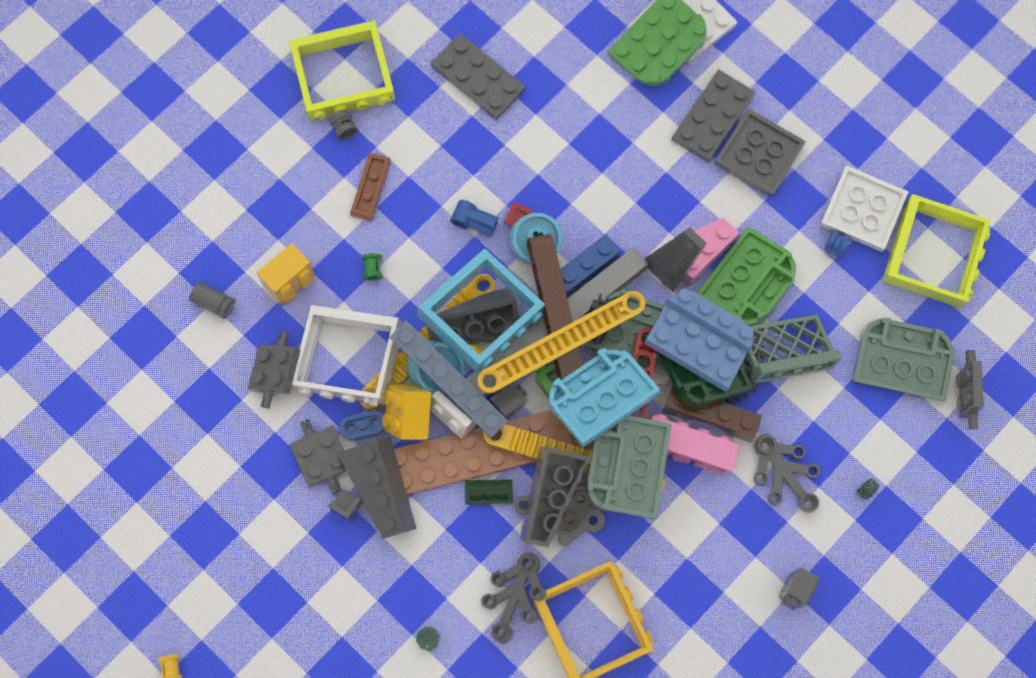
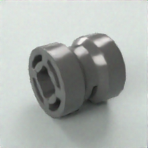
[329,109,358,140]

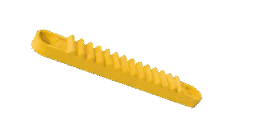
[360,274,495,411]
[477,291,645,394]
[483,424,665,491]

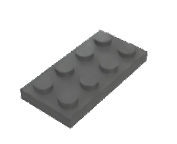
[431,33,526,120]
[671,69,756,163]

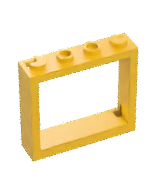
[532,561,654,678]

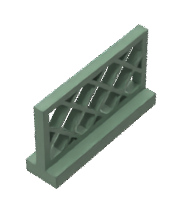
[746,314,842,384]

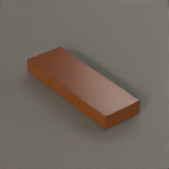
[350,153,391,221]

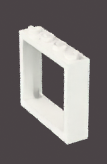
[292,305,402,406]

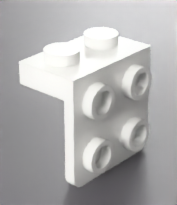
[430,390,477,439]

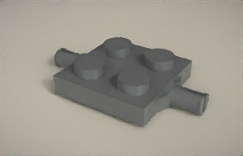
[248,331,301,409]
[956,350,983,429]
[289,419,347,495]

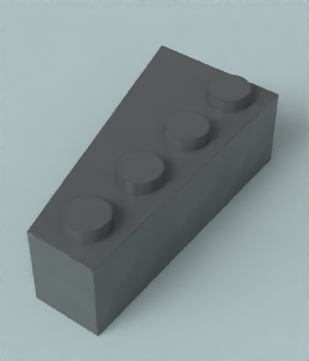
[337,438,417,539]
[519,446,592,547]

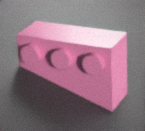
[683,218,739,287]

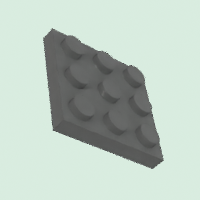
[714,108,806,197]

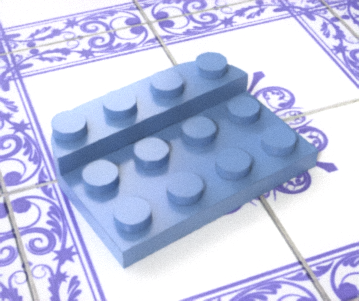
[644,289,754,392]

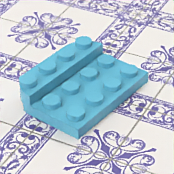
[549,348,660,447]

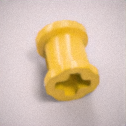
[158,654,183,678]

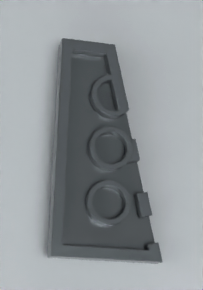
[644,227,707,292]

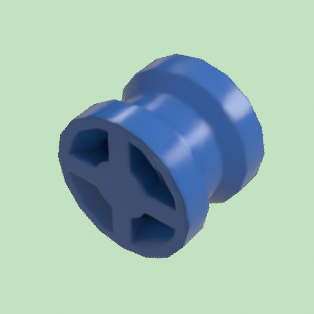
[824,230,850,258]

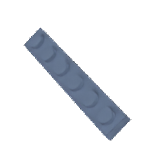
[389,320,508,438]

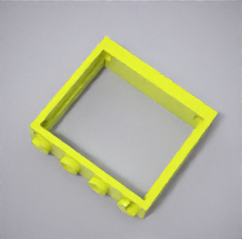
[289,20,395,121]
[882,194,990,308]

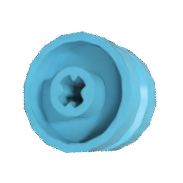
[509,213,562,264]
[406,340,465,394]

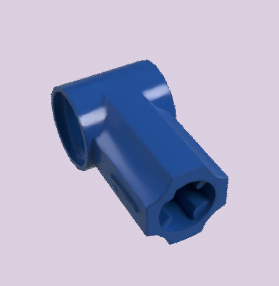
[450,199,499,236]

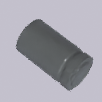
[189,281,235,319]

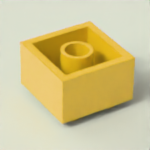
[257,243,315,305]
[382,384,431,440]

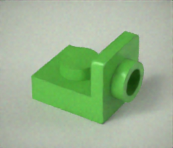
[535,363,556,400]

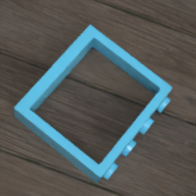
[417,249,545,373]

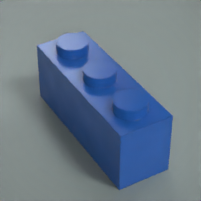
[561,234,621,299]

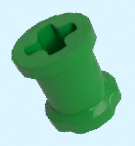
[362,253,383,281]

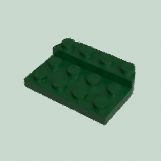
[658,352,753,409]

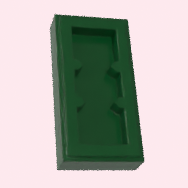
[465,479,513,504]

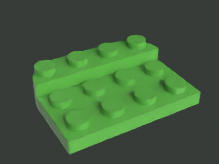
[607,0,707,87]
[697,226,796,326]

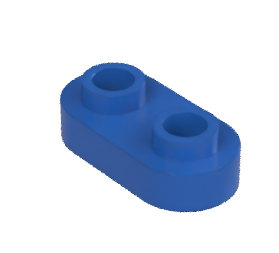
[339,410,385,441]

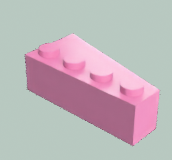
[646,414,739,474]

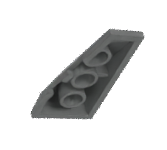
[427,288,519,344]

